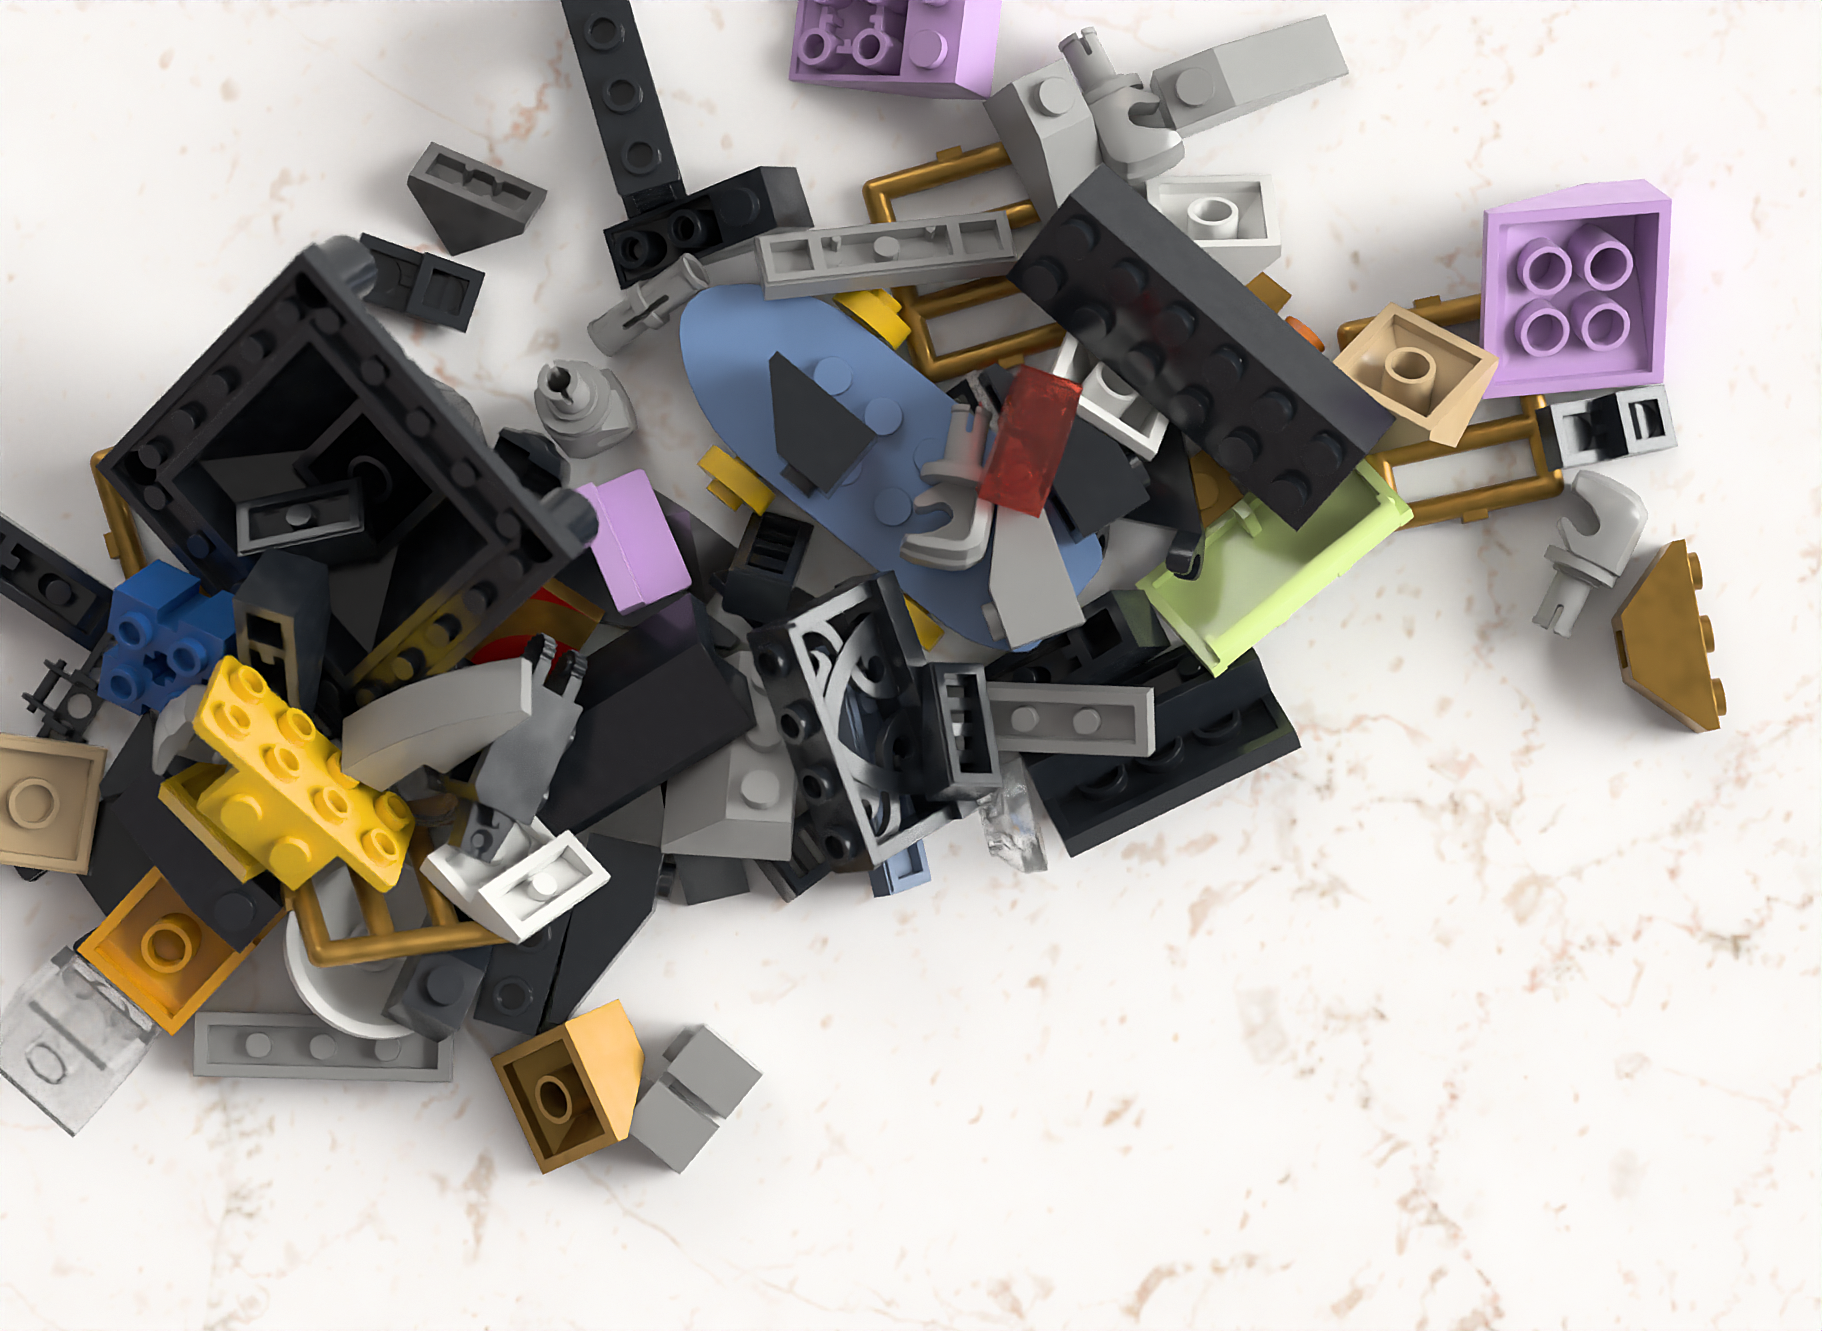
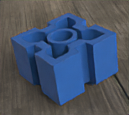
[97,559,239,716]

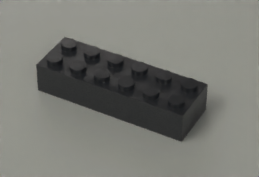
[1006,163,1397,532]

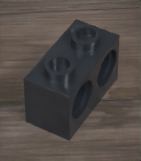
[473,909,573,1036]

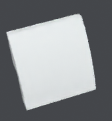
[419,816,611,945]

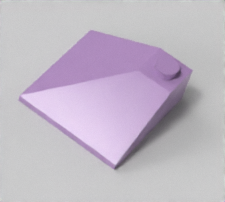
[1479,179,1672,399]

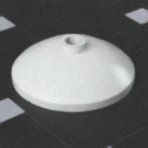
[283,852,428,1040]

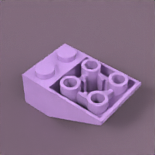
[788,0,1002,100]

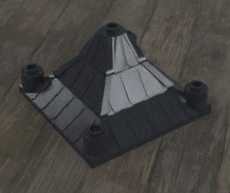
[95,235,600,744]

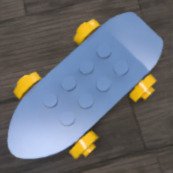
[679,284,1103,653]

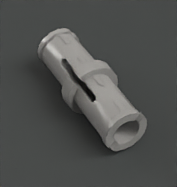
[587,253,710,357]

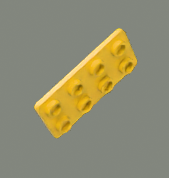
[192,655,416,893]

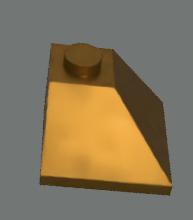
[490,999,645,1175]

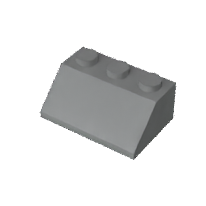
[661,651,798,861]

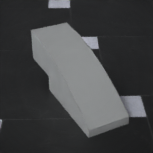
[341,658,532,792]

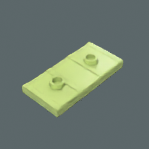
[1135,458,1414,678]

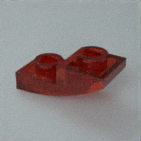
[975,363,1083,518]

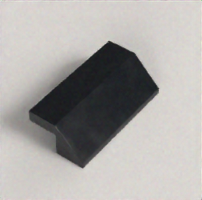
[535,593,757,838]
[1017,644,1302,858]

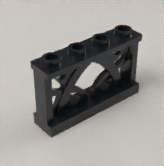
[560,0,687,219]
[746,570,980,874]

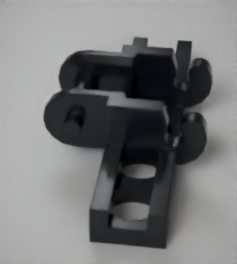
[21,628,117,744]

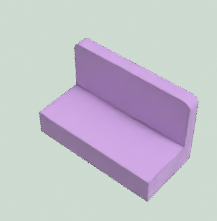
[574,469,692,616]

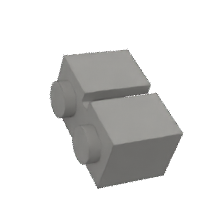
[629,1023,765,1174]

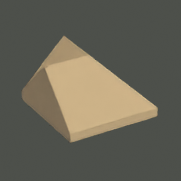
[1332,302,1499,455]

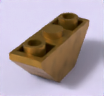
[1611,539,1727,733]

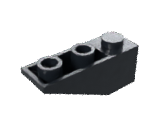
[603,166,814,290]

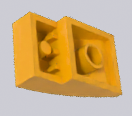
[77,866,287,1036]

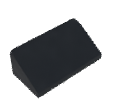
[236,476,377,574]

